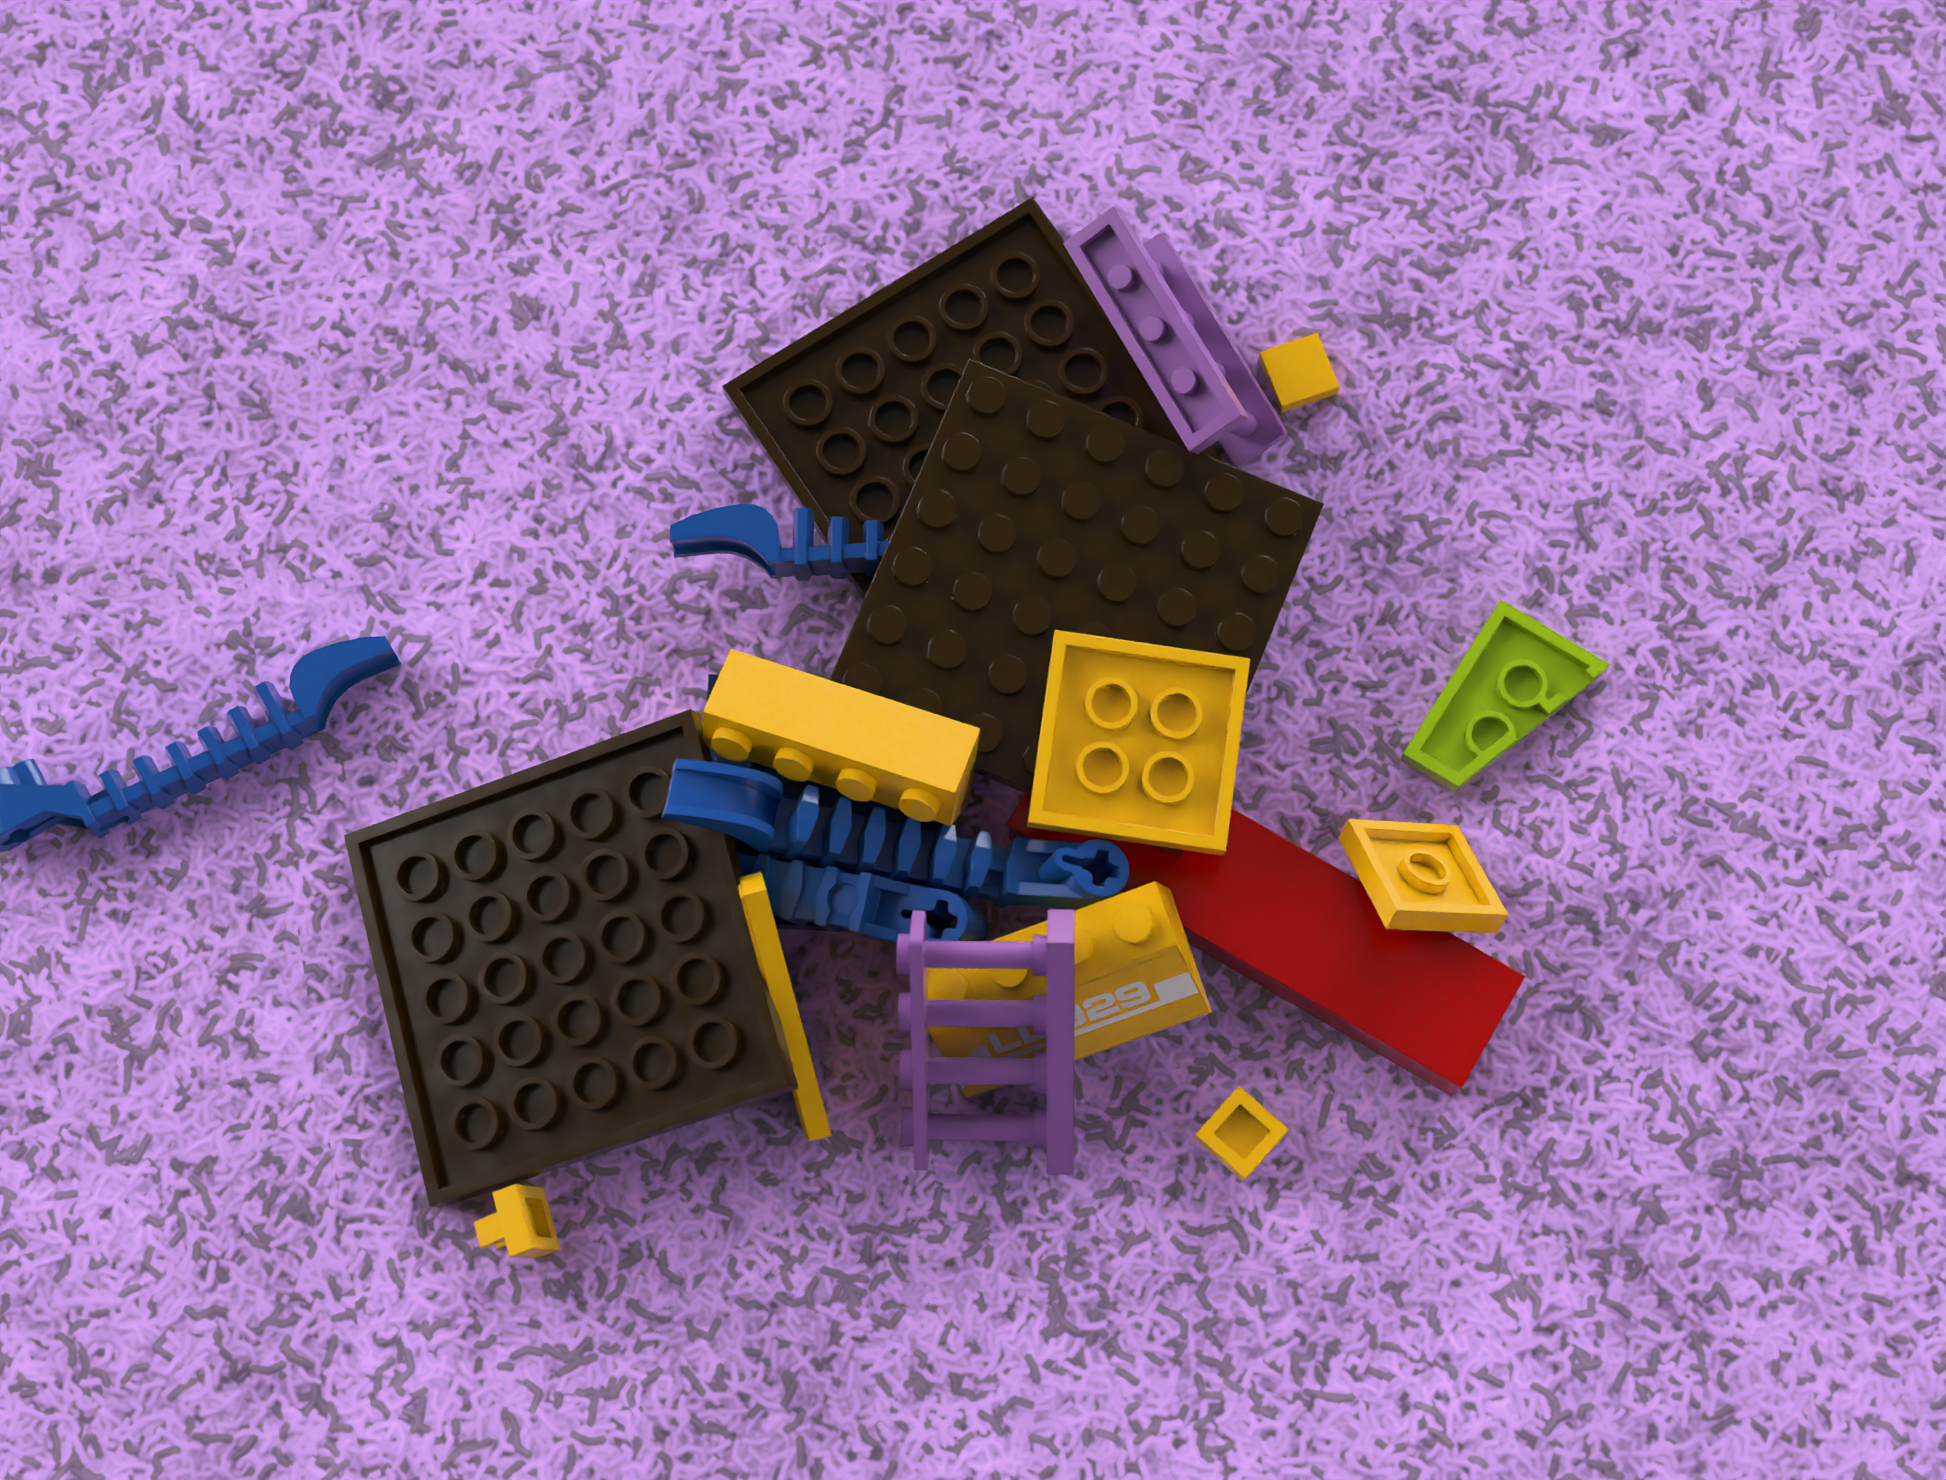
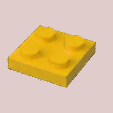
[1338,819,1508,933]

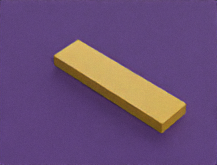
[738,871,832,1142]

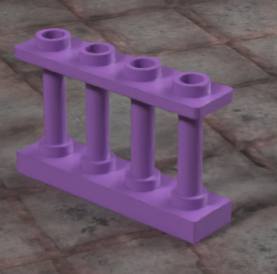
[1063,206,1287,467]
[897,909,1075,1175]

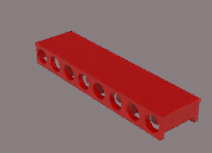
[1006,793,1526,1097]

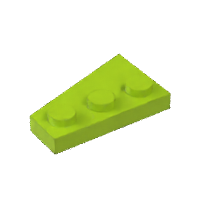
[1400,599,1611,793]

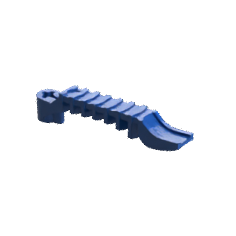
[670,504,889,581]
[0,636,401,852]
[662,759,1129,910]
[736,850,988,945]

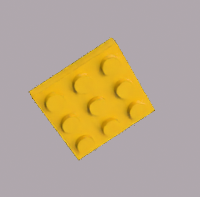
[1027,630,1250,856]

